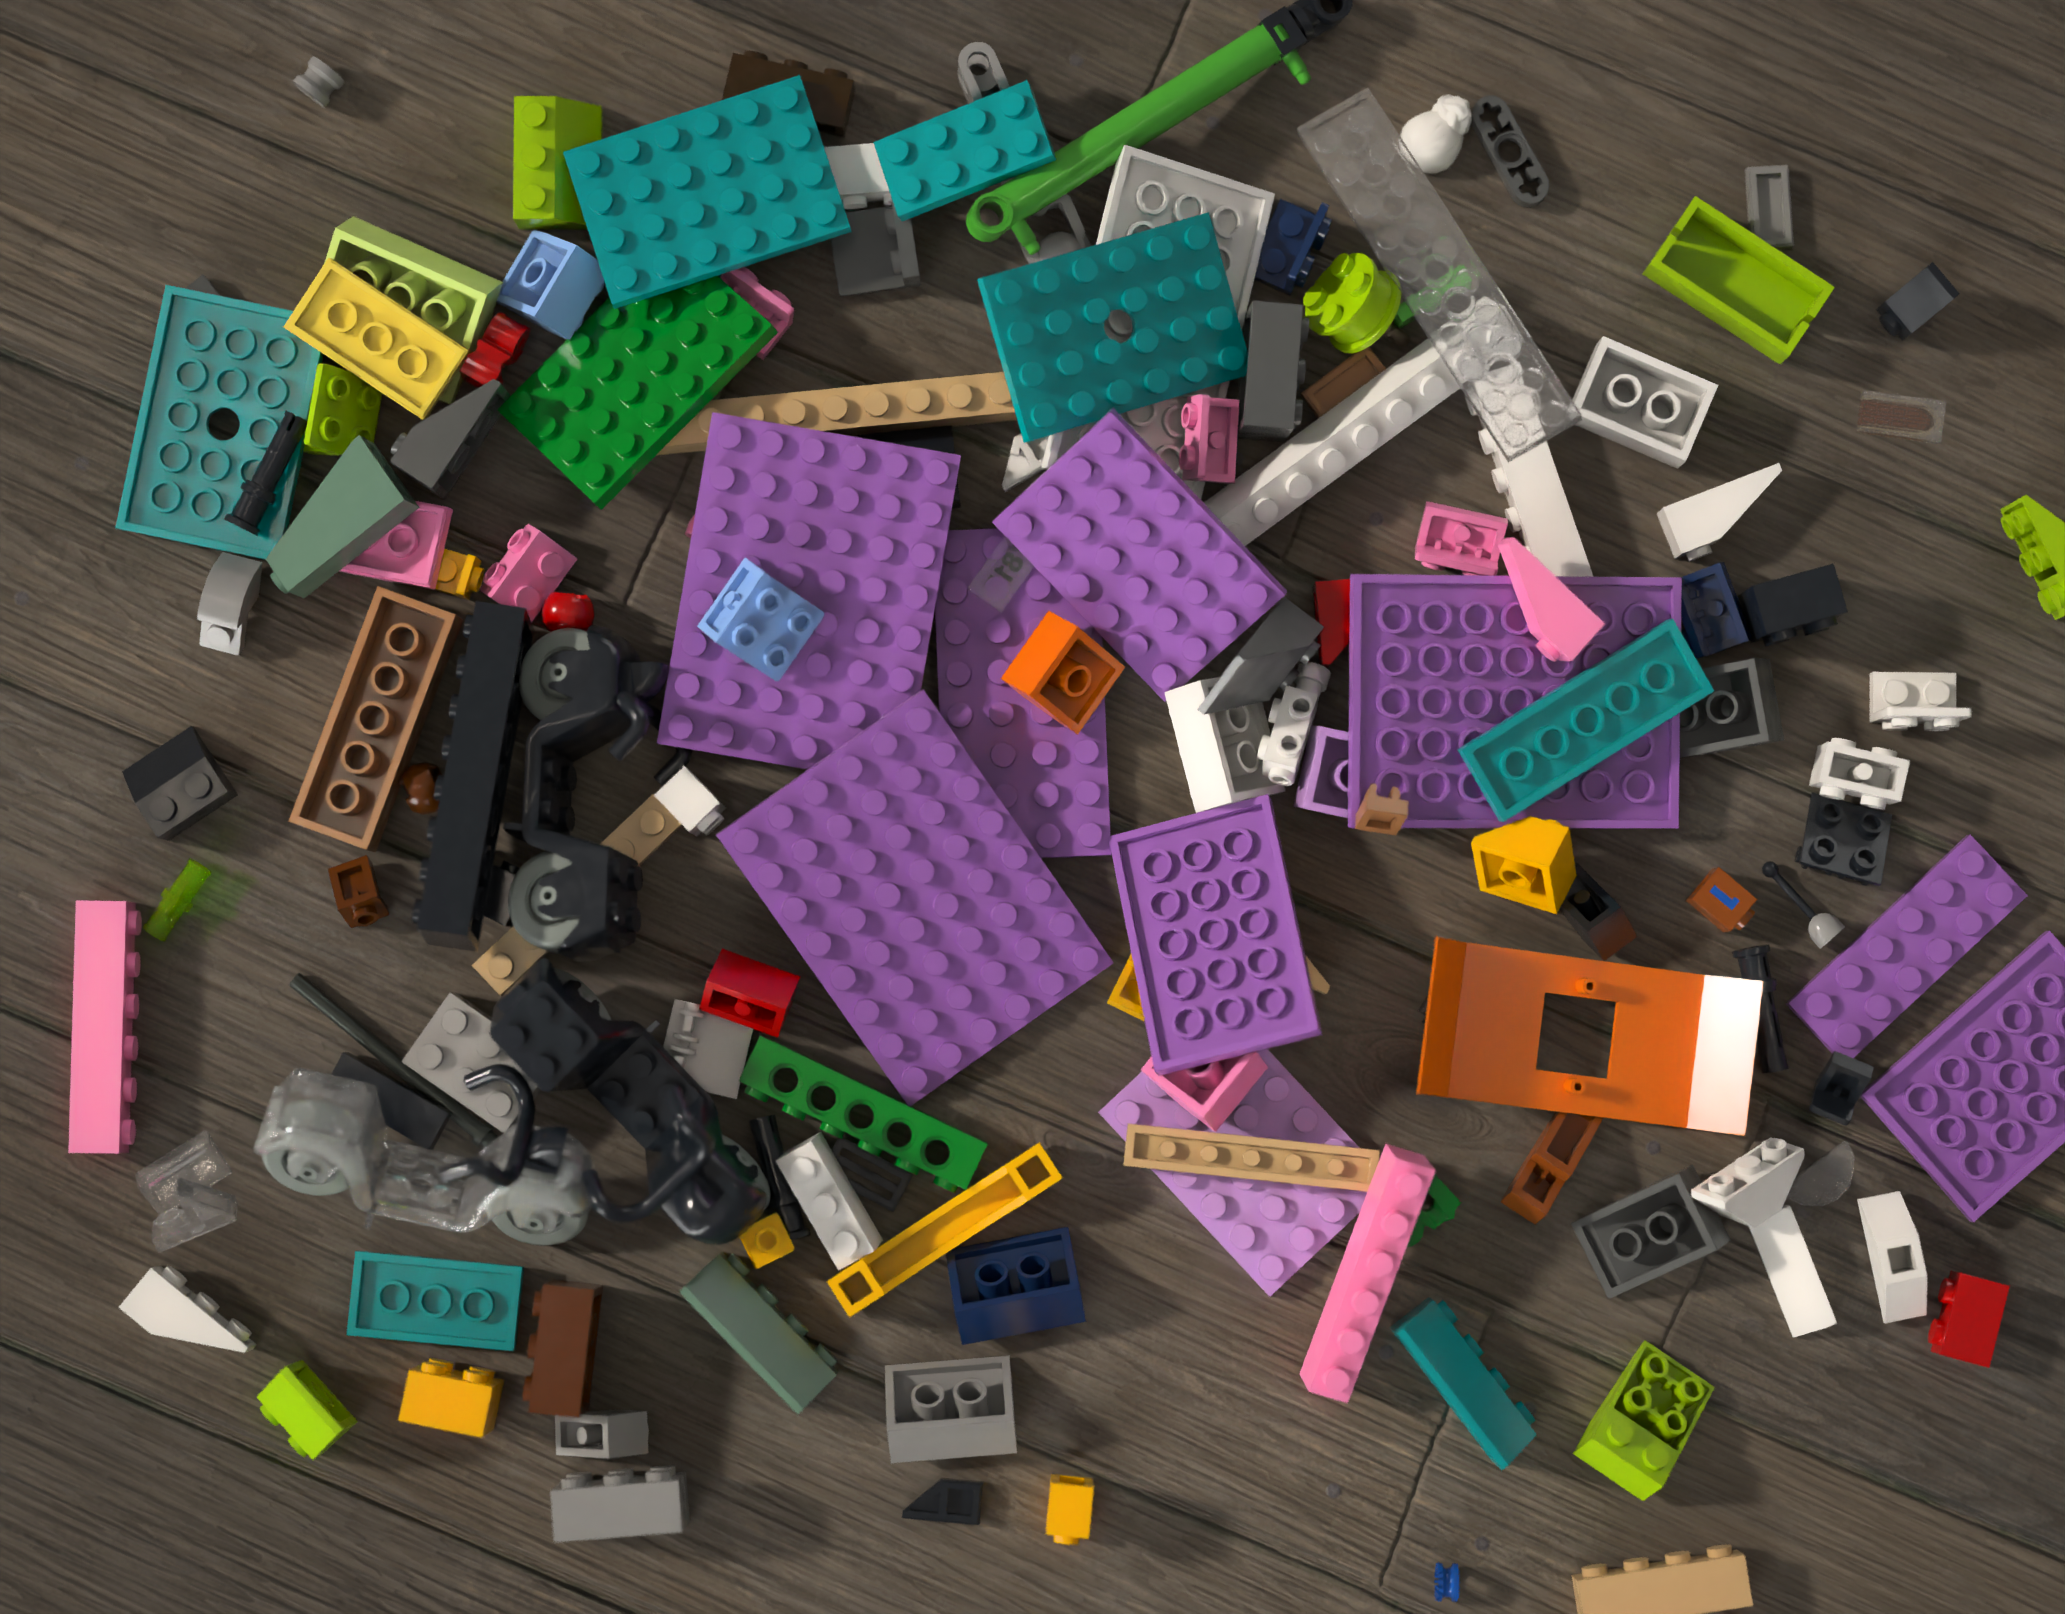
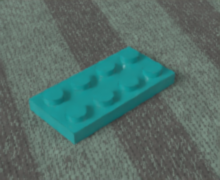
[873,80,1057,222]
[346,1250,524,1351]

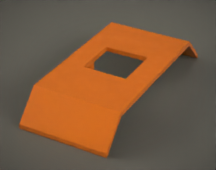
[1417,937,1764,1136]

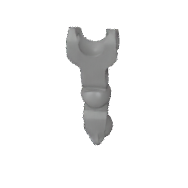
[958,42,1092,264]

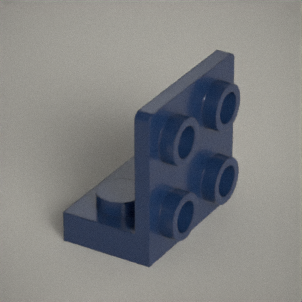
[1254,199,1333,296]

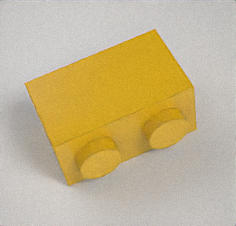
[1046,1474,1094,1545]

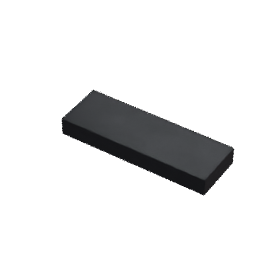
[324,1052,452,1150]

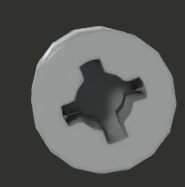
[292,56,345,108]

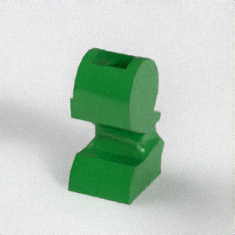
[1407,1173,1461,1247]

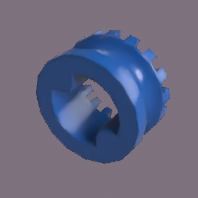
[1434,1563,1459,1602]

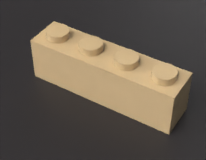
[1572,1545,1753,1614]

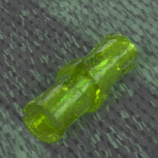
[142,858,212,942]

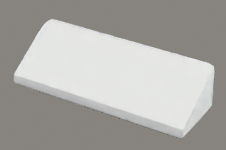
[1749,1204,1837,1338]

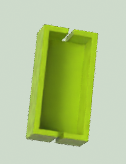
[1642,196,1835,365]

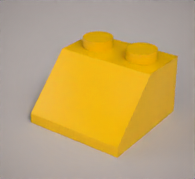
[1471,816,1577,914]

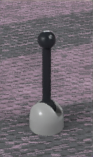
[1762,861,1845,949]

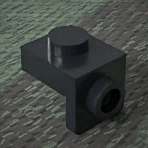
[1809,1051,1874,1126]

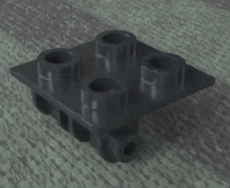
[1795,792,1892,886]

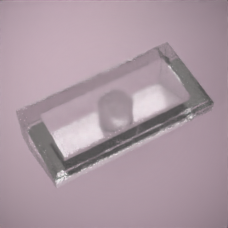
[136,1130,232,1217]

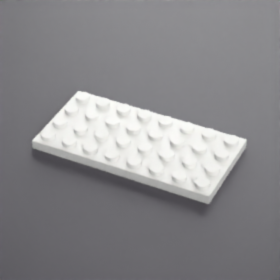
[1041,145,1275,500]

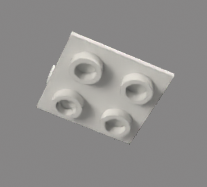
[663,999,753,1099]

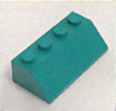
[1389,1297,1537,1470]

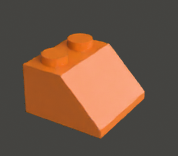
[1000,611,1125,735]

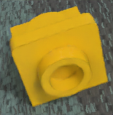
[435,549,485,600]
[739,1213,794,1269]

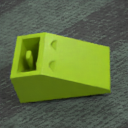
[2000,495,2065,620]
[1573,1340,1715,1501]

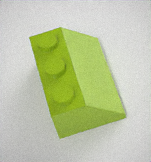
[513,96,602,230]

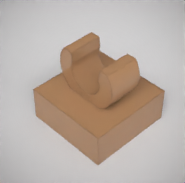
[1355,783,1408,836]

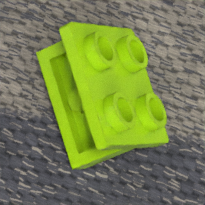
[303,363,382,456]

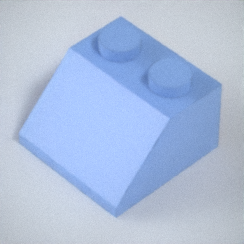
[497,229,605,340]

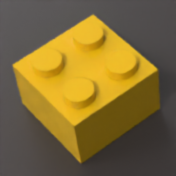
[398,1358,504,1438]

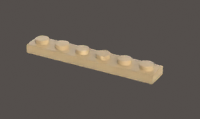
[471,793,682,996]
[1123,1123,1380,1192]

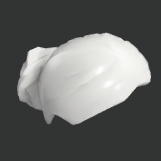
[1399,95,1472,174]

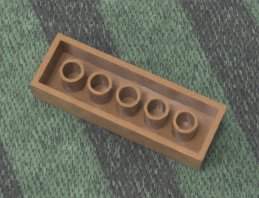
[289,586,463,853]

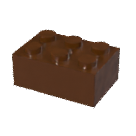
[523,1279,603,1418]

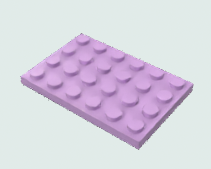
[1098,1049,1367,1297]

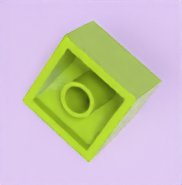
[257,1360,358,1460]

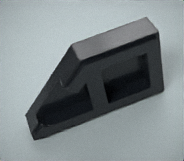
[902,1478,983,1525]

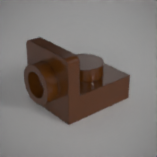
[328,855,389,928]

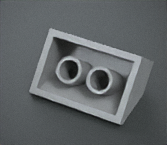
[885,1355,1017,1463]

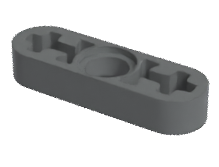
[1471,95,1549,208]

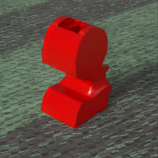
[459,311,530,388]

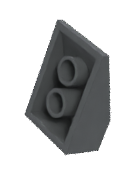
[390,379,511,501]
[1197,597,1324,715]
[1680,658,1784,759]
[1571,1164,1731,1299]

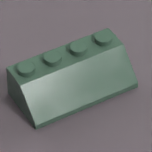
[679,1252,839,1415]

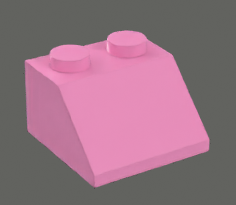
[1141,1051,1268,1132]

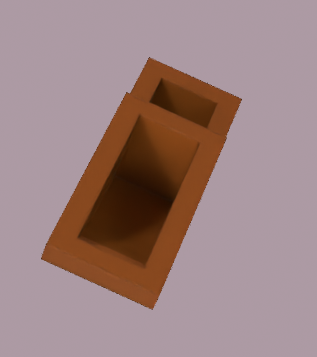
[1500,1111,1603,1225]

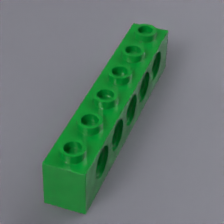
[739,1035,988,1193]

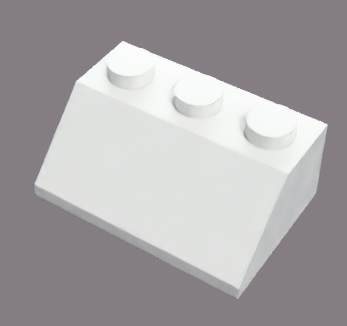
[1164,677,1285,813]

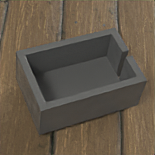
[1237,300,1309,442]

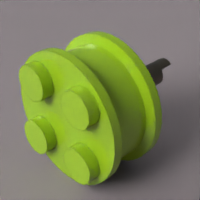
[1303,253,1410,354]

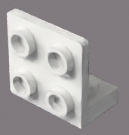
[1870,672,1972,731]

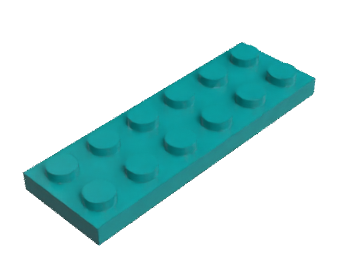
[1457,619,1714,822]

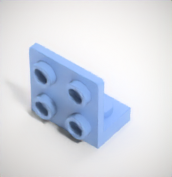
[697,558,824,681]

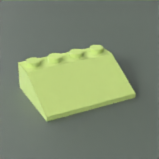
[324,216,503,404]

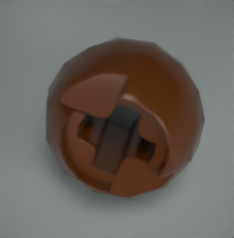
[399,762,442,815]

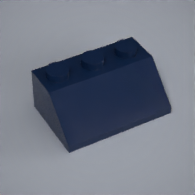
[946,1227,1086,1345]

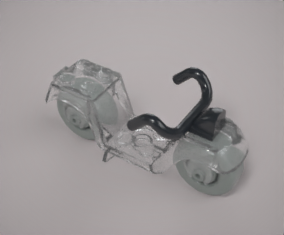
[254,1064,598,1246]

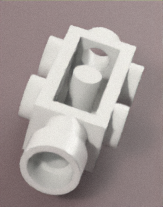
[1257,662,1331,786]

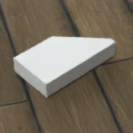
[1002,433,1049,492]

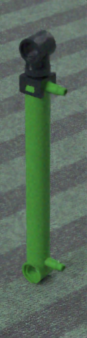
[966,0,1353,255]

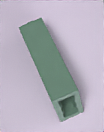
[265,435,420,598]

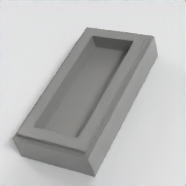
[1745,165,1794,250]

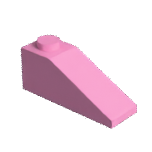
[1498,537,1605,662]

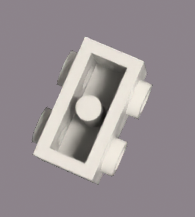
[1809,738,1910,810]

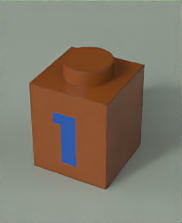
[1685,867,1757,933]

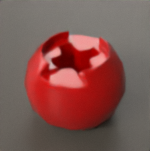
[542,592,595,632]

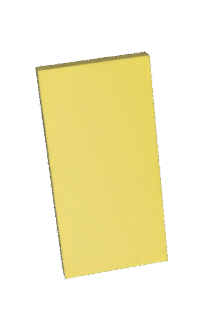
[284,257,470,420]

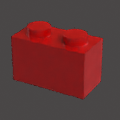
[699,948,800,1038]
[1928,1271,2010,1368]

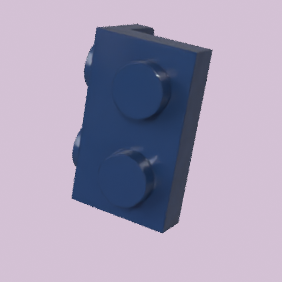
[1677,562,1753,659]

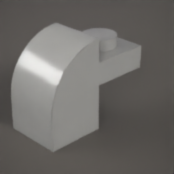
[197,552,262,656]

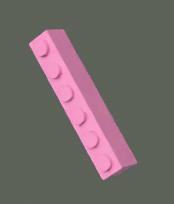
[68,900,142,1153]
[1299,1143,1436,1403]

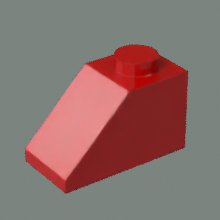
[1312,579,1350,668]

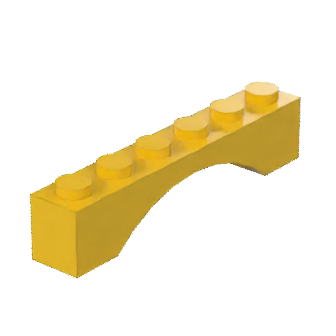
[827,1142,1062,1317]

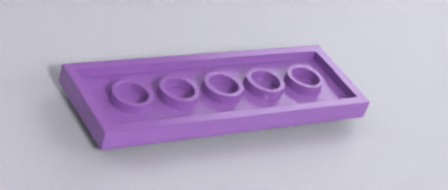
[1786,834,2028,1058]

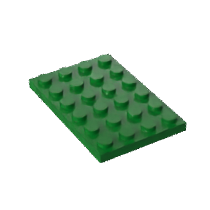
[497,276,778,510]

